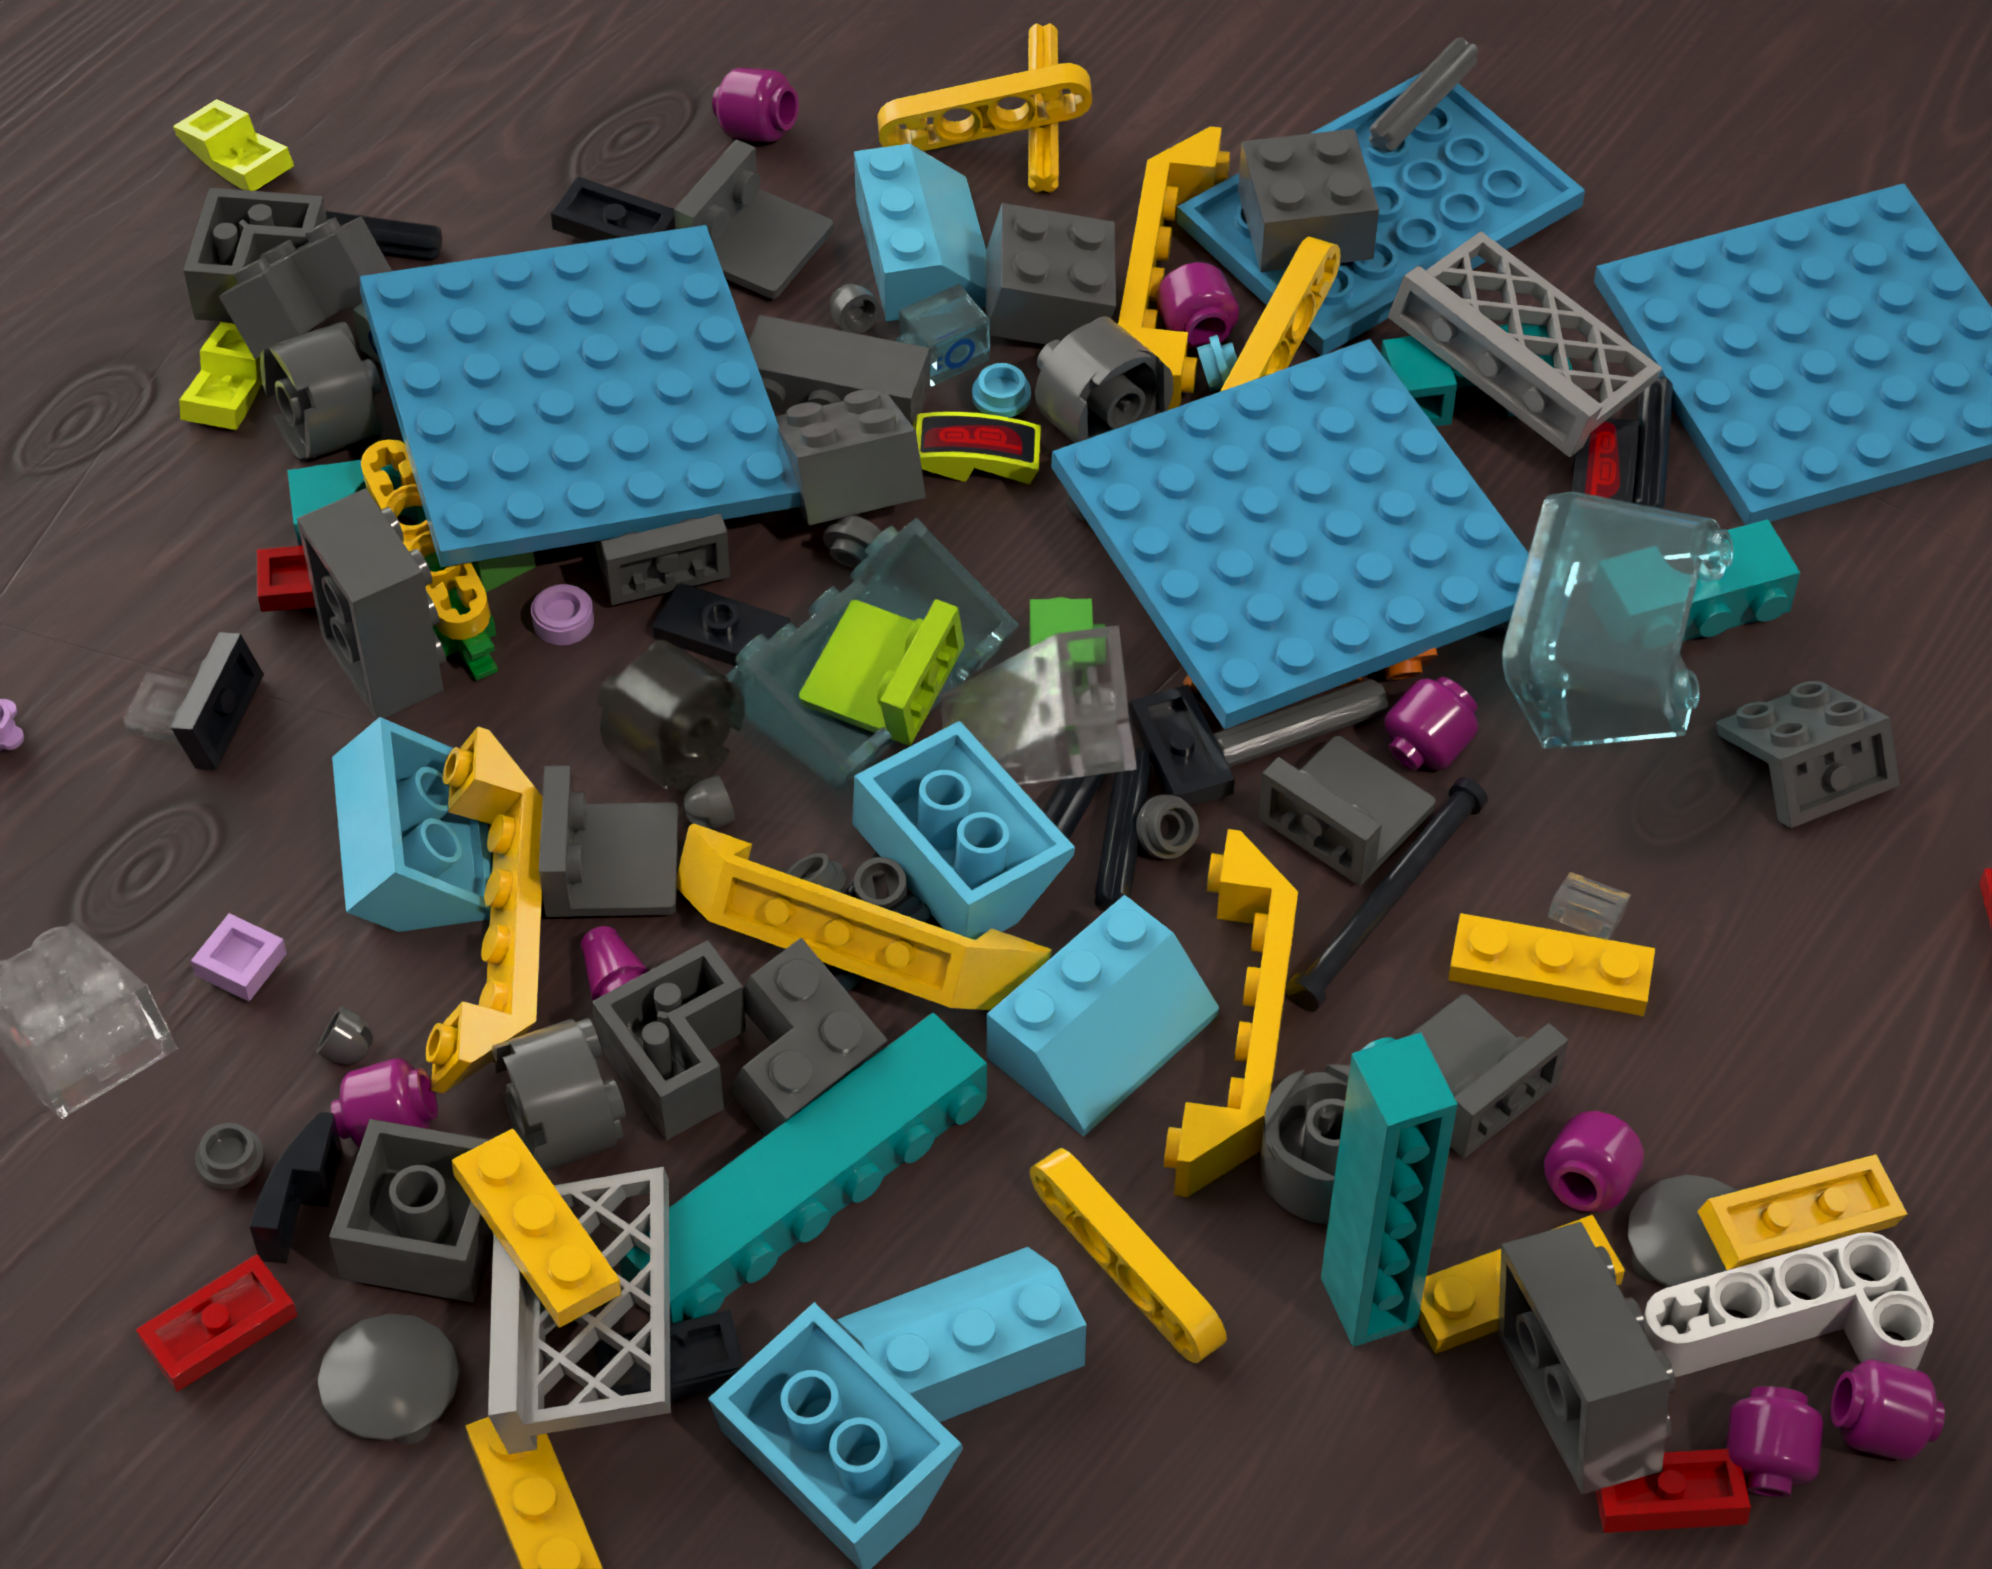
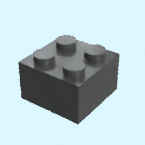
[1238,129,1379,272]
[986,203,1116,345]
[775,389,926,525]
[329,1119,493,1303]

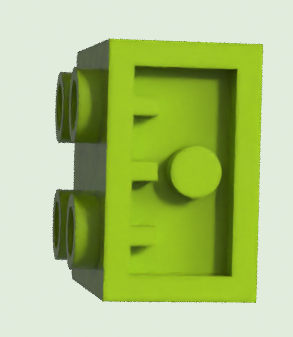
[799,599,965,746]

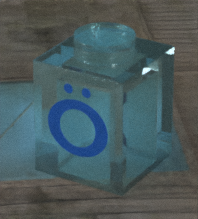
[896,284,990,387]

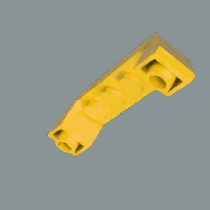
[1118,126,1230,411]
[426,726,543,1094]
[677,823,1052,1010]
[1164,829,1298,1197]

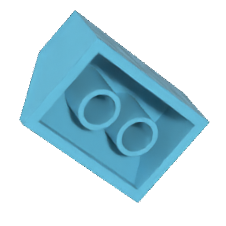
[854,144,986,321]
[332,717,493,932]
[852,721,1075,940]
[987,895,1220,1137]
[836,1247,1087,1422]
[708,1302,963,1569]

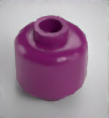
[712,67,799,143]
[1156,262,1239,349]
[1384,677,1479,771]
[331,1058,438,1149]
[1544,1111,1644,1213]
[1830,1359,1945,1461]
[1726,1386,1823,1498]

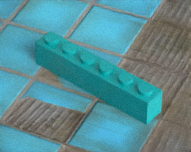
[619,1012,987,1324]
[1321,1032,1458,1347]

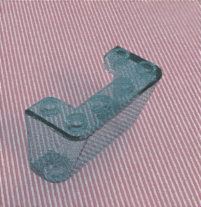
[721,517,1019,790]

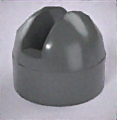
[829,283,880,334]
[684,774,736,829]
[854,857,907,909]
[316,1006,373,1065]

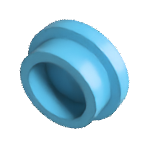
[1197,335,1237,392]
[972,363,1031,418]

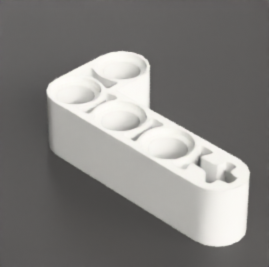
[1643,1232,1934,1377]

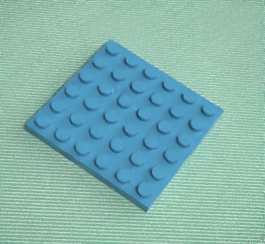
[1594,183,1992,525]
[360,225,801,567]
[1051,339,1555,730]

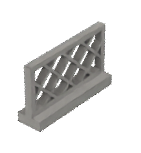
[1387,231,1663,457]
[488,1167,671,1454]

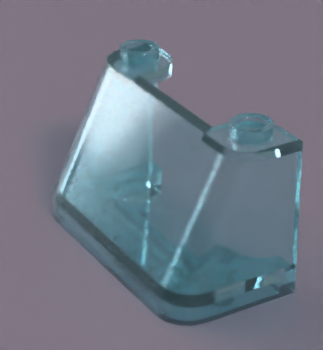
[1502,491,1733,749]

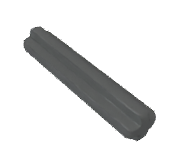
[1369,37,1479,153]
[1214,679,1388,768]

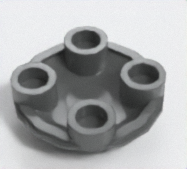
[1628,1175,1738,1287]
[318,1313,460,1445]

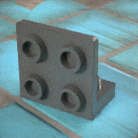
[674,139,834,299]
[591,513,730,605]
[1716,681,1900,828]
[1258,736,1436,886]
[539,766,679,917]
[1409,994,1568,1159]

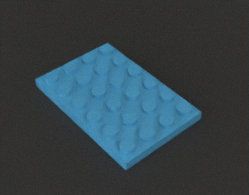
[1176,72,1585,356]

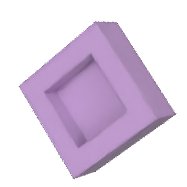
[191,913,287,1001]

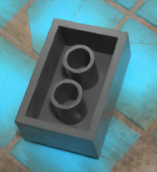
[297,488,446,720]
[1498,1222,1676,1495]

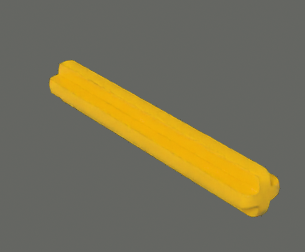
[1028,23,1059,193]

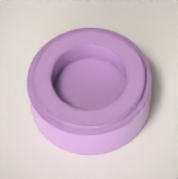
[531,584,594,645]

